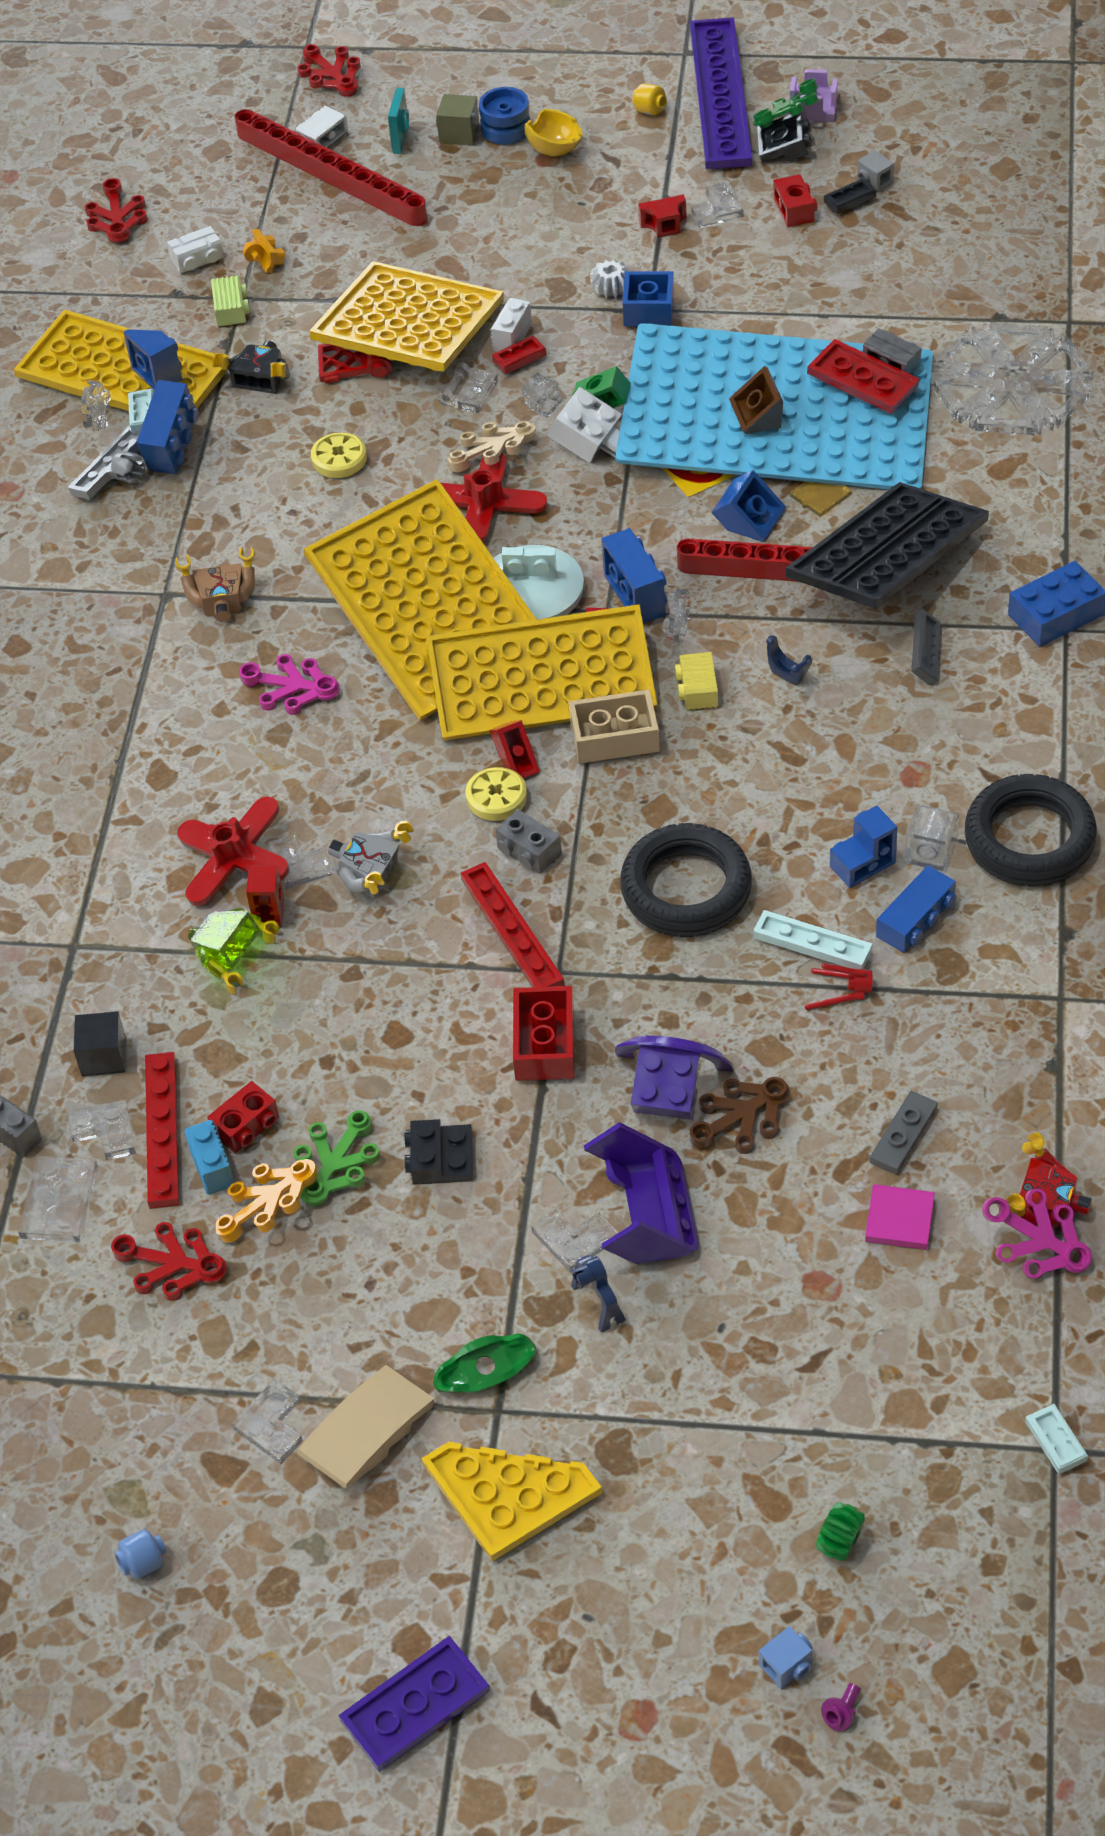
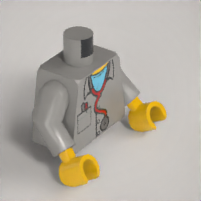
[328,821,414,898]

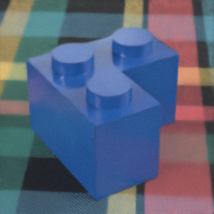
[830,805,897,888]

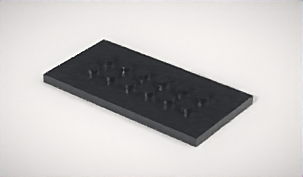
[785,482,989,609]

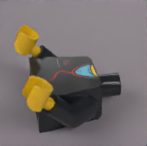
[213,340,290,394]

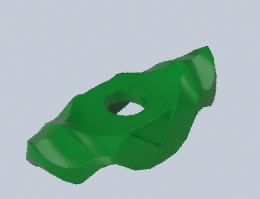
[433,1333,537,1393]

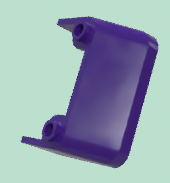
[583,1122,699,1264]

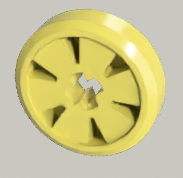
[311,432,367,478]
[466,767,527,821]

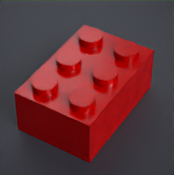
[513,986,575,1081]

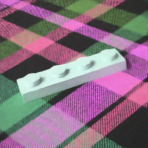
[753,910,872,969]

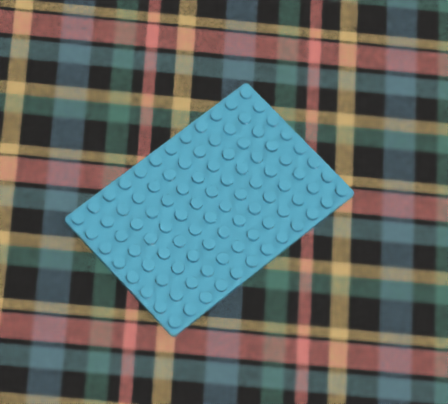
[615,323,933,489]

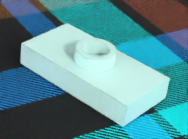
[128,389,154,432]
[1025,1404,1088,1474]

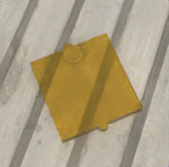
[790,481,852,517]

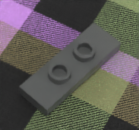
[911,609,940,685]
[869,1090,938,1175]

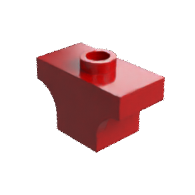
[638,194,687,237]

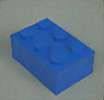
[136,380,199,475]
[601,528,667,624]
[1008,561,1105,647]

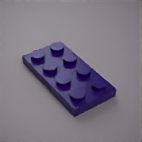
[338,1635,490,1772]

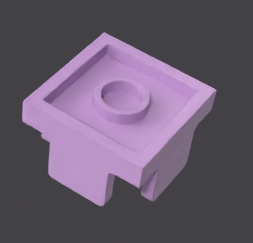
[788,69,839,122]

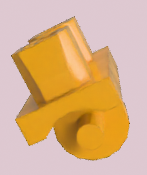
[243,229,285,273]

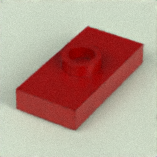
[492,335,547,374]

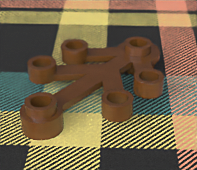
[690,1077,790,1154]

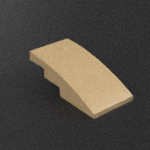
[297,1365,434,1489]

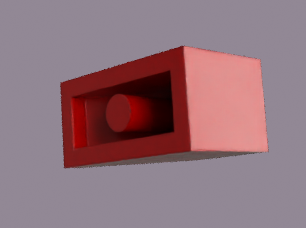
[489,720,540,778]

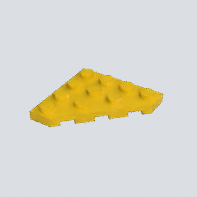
[421,1442,602,1562]

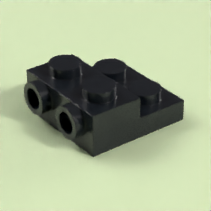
[757,113,813,163]
[404,1119,473,1185]

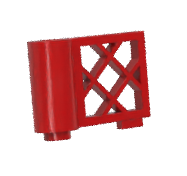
[318,344,392,384]

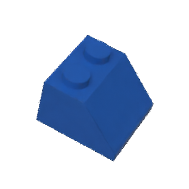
[123,329,183,390]
[711,470,786,542]

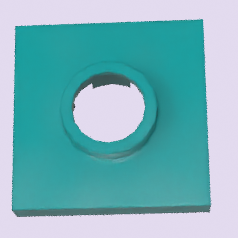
[388,88,410,154]

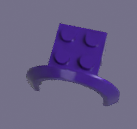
[615,1035,734,1120]

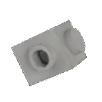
[857,150,894,192]

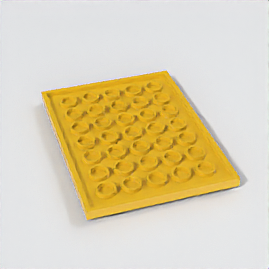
[303,479,537,721]

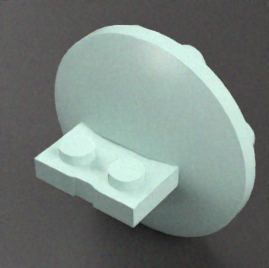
[494,545,584,620]

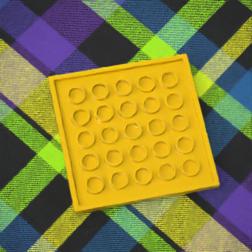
[310,261,504,372]

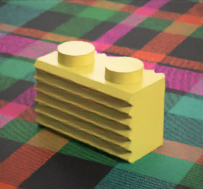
[675,652,718,711]

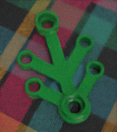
[753,78,819,129]

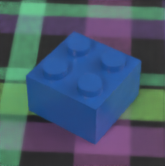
[622,271,674,327]

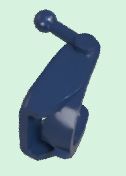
[766,635,813,685]

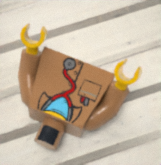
[175,547,256,622]

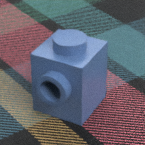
[758,1626,813,1689]

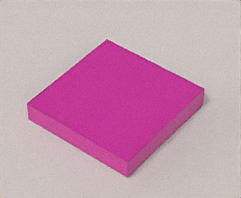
[865,1184,935,1250]

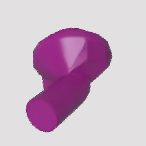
[821,1683,861,1731]

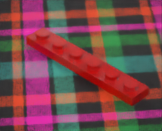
[460,861,565,987]
[145,1052,180,1209]

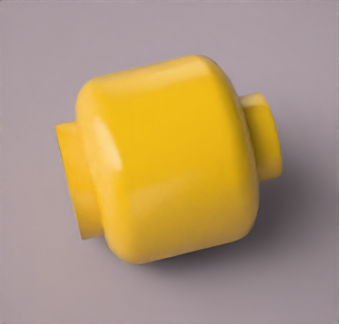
[632,83,667,115]

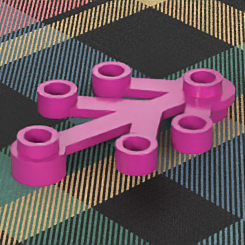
[239,654,340,715]
[982,1189,1092,1278]

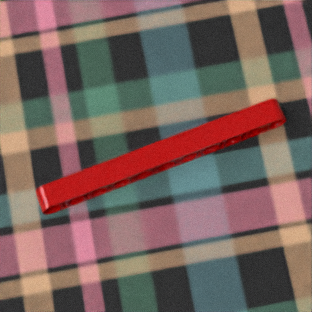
[234,109,427,226]

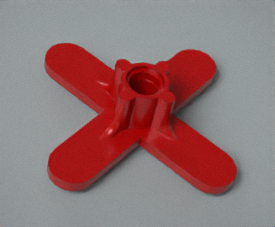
[441,453,547,543]
[177,796,290,906]

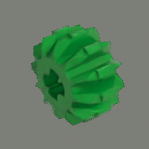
[816,1502,865,1561]

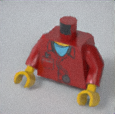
[1005,1132,1092,1228]

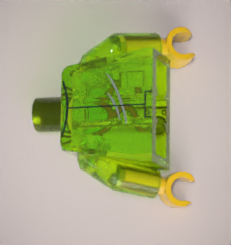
[188,908,279,995]

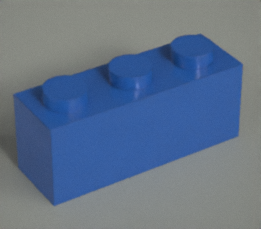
[876,865,957,953]

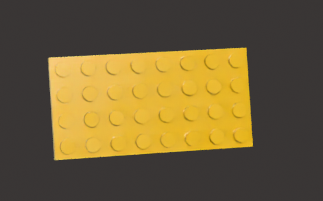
[14,309,227,411]
[426,604,657,741]

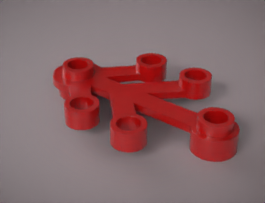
[297,44,361,97]
[85,178,148,243]
[111,1222,227,1301]

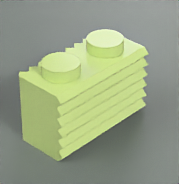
[211,275,250,327]

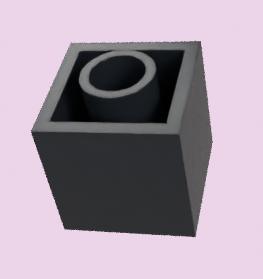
[74,1011,126,1076]

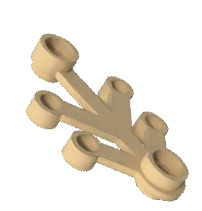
[448,421,536,472]

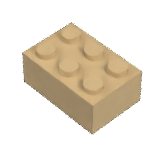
[568,689,660,764]

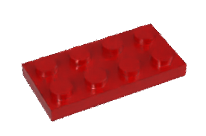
[807,339,919,414]

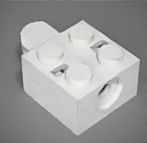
[548,387,622,463]

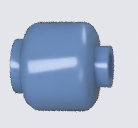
[114,1530,167,1579]

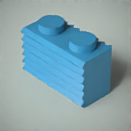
[184,1120,235,1194]

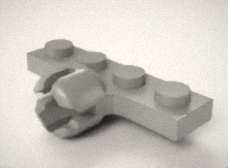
[68,426,145,500]

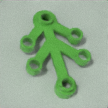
[293,1110,380,1206]

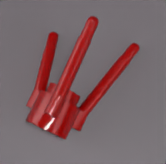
[805,963,873,1010]

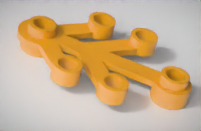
[215,1159,317,1243]

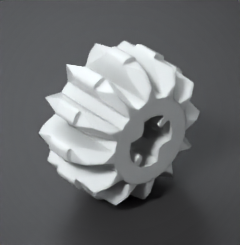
[590,259,629,299]

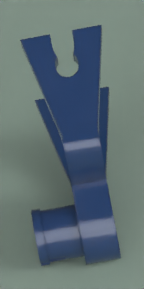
[571,1255,626,1333]

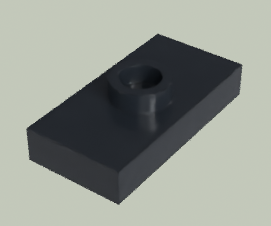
[824,178,876,214]

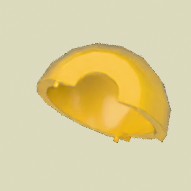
[525,108,583,157]

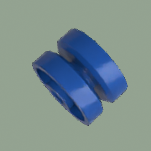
[478,87,530,144]

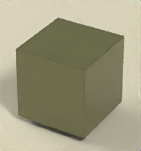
[436,94,480,146]

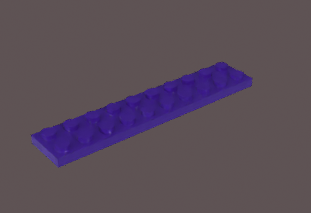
[690,17,752,169]

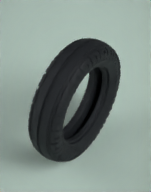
[965,774,1097,886]
[620,823,752,937]

